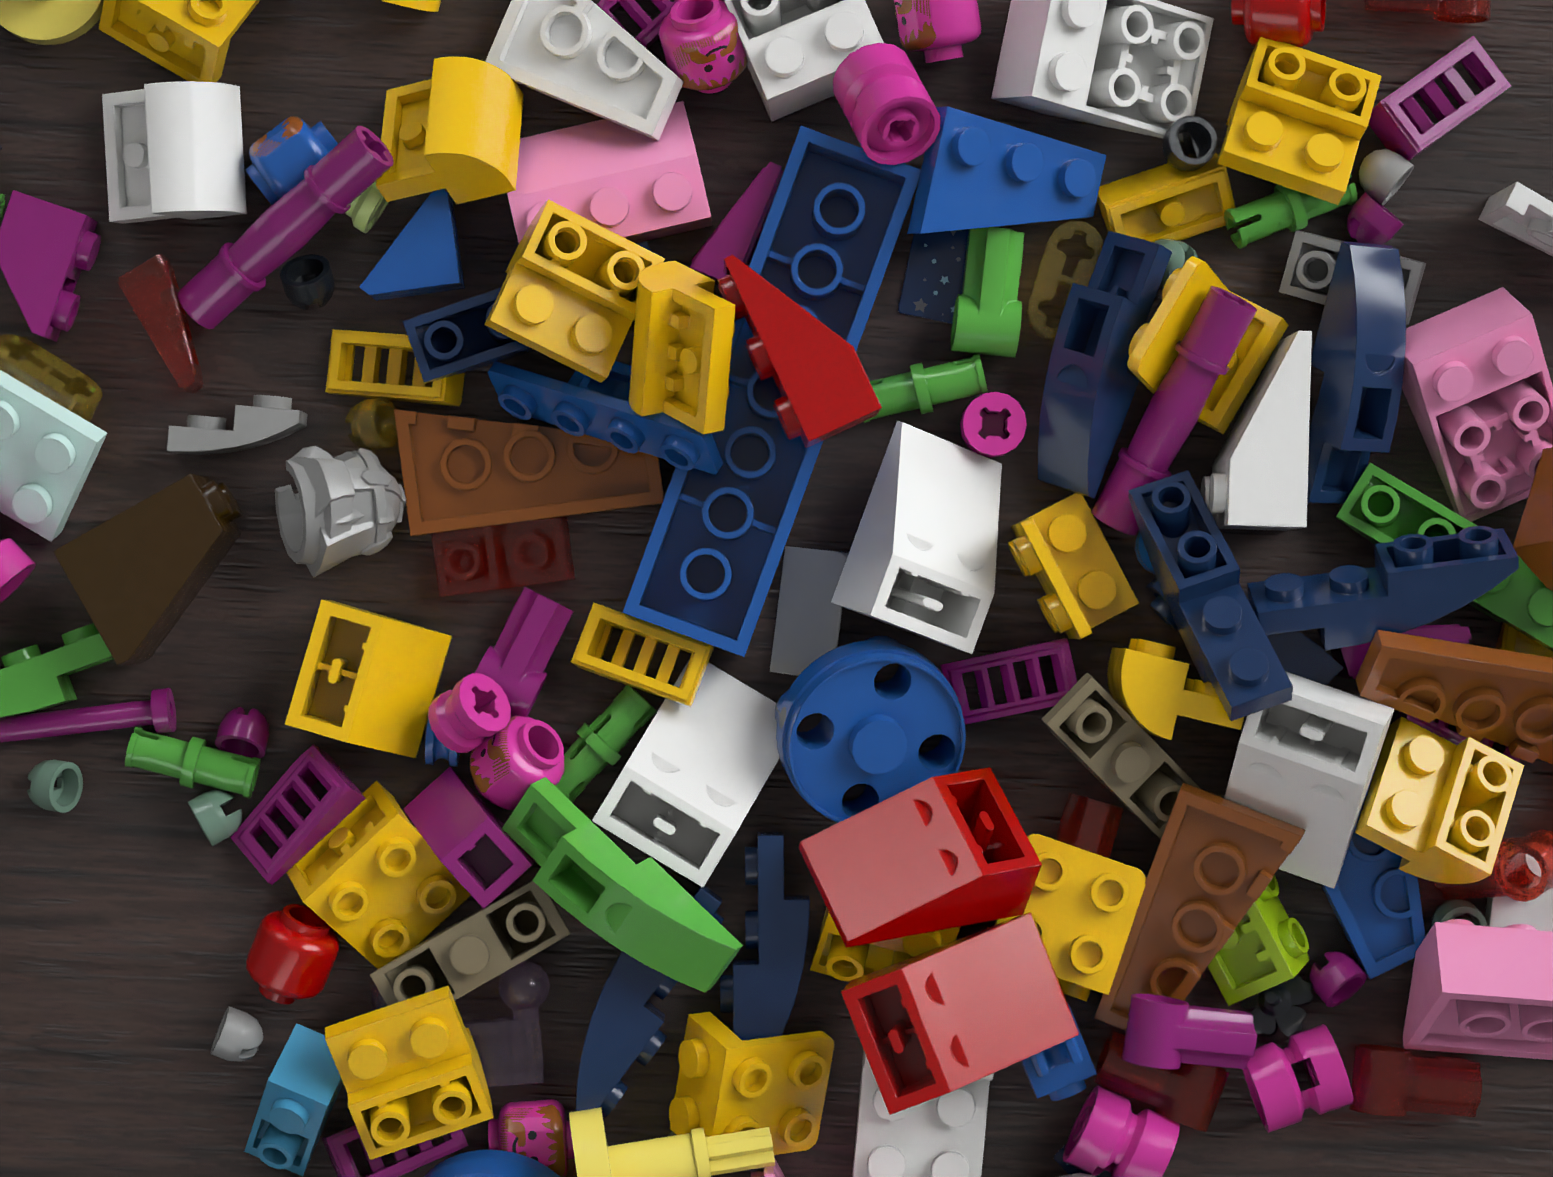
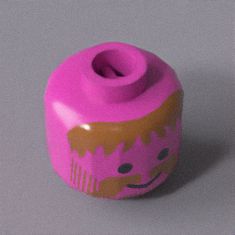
[659,0,748,94]
[893,0,981,63]
[470,716,565,810]
[488,1099,575,1177]

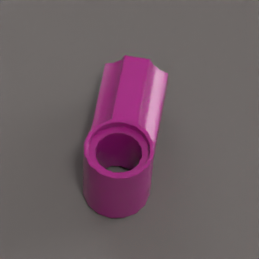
[475,587,574,717]
[1122,993,1257,1069]

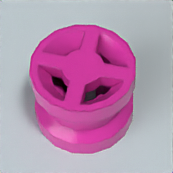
[960,392,1027,458]
[428,673,511,753]

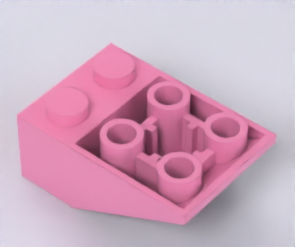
[1402,287,1553,522]

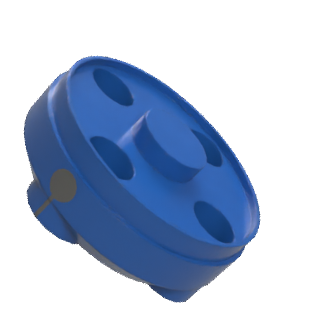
[775,636,966,823]

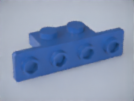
[487,361,723,474]

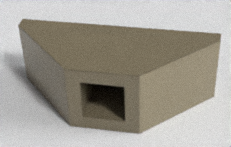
[1041,673,1200,839]
[370,881,571,1006]

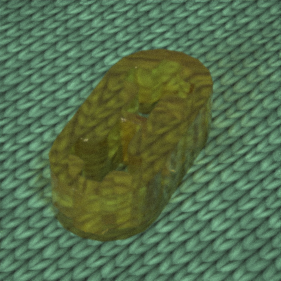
[1026,220,1103,341]
[0,334,103,422]

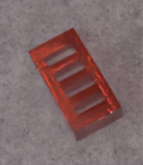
[117,254,204,393]

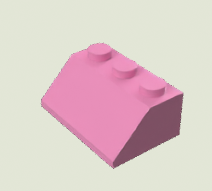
[507,101,712,243]
[1403,919,1553,1060]

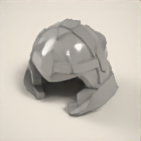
[275,446,406,578]

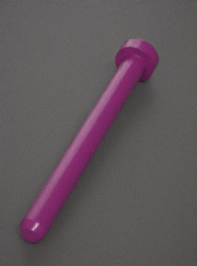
[0,688,177,743]

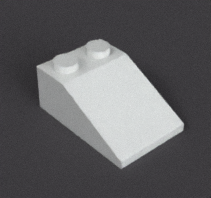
[1201,331,1312,531]

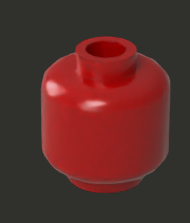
[1231,0,1326,47]
[246,904,339,1004]

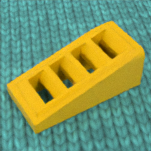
[325,329,465,407]
[571,603,714,707]

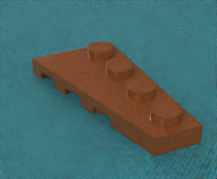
[394,409,664,537]
[1355,630,1553,764]
[1094,782,1305,1031]

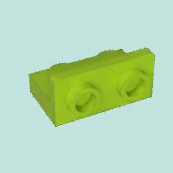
[1208,874,1309,1006]

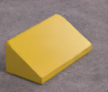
[1097,152,1236,242]

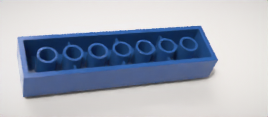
[622,126,921,657]

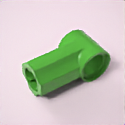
[951,227,1024,358]

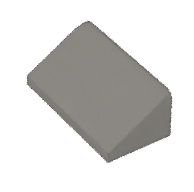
[770,546,849,676]

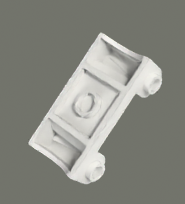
[852,1049,994,1177]

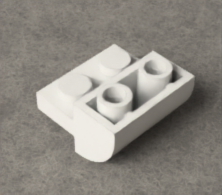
[102,81,247,224]

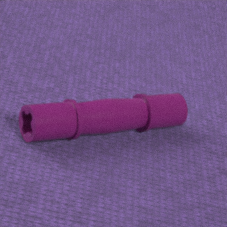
[178,126,394,329]
[1091,286,1257,535]

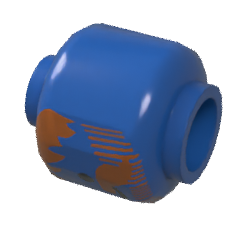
[245,116,338,205]

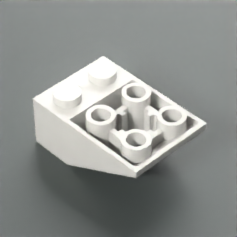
[723,0,884,122]
[991,0,1214,142]
[831,421,1002,654]
[592,659,801,887]
[1224,671,1395,889]

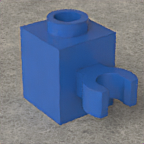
[1021,1000,1097,1101]

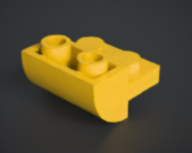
[1217,37,1382,205]
[376,56,524,205]
[484,199,665,383]
[629,260,736,435]
[1107,638,1244,740]
[1355,717,1524,884]
[325,985,494,1160]

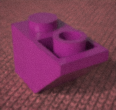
[0,190,101,342]
[403,766,535,909]

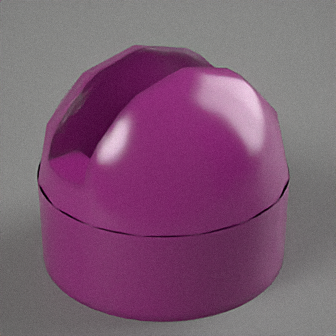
[1346,192,1404,245]
[215,707,270,758]
[1310,951,1367,1007]

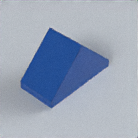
[360,189,465,301]

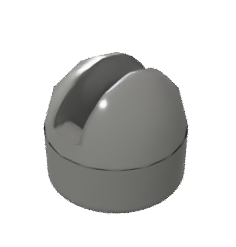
[1359,149,1414,206]
[210,1006,263,1062]

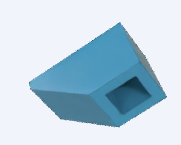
[244,1023,343,1177]

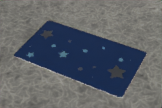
[898,229,968,324]

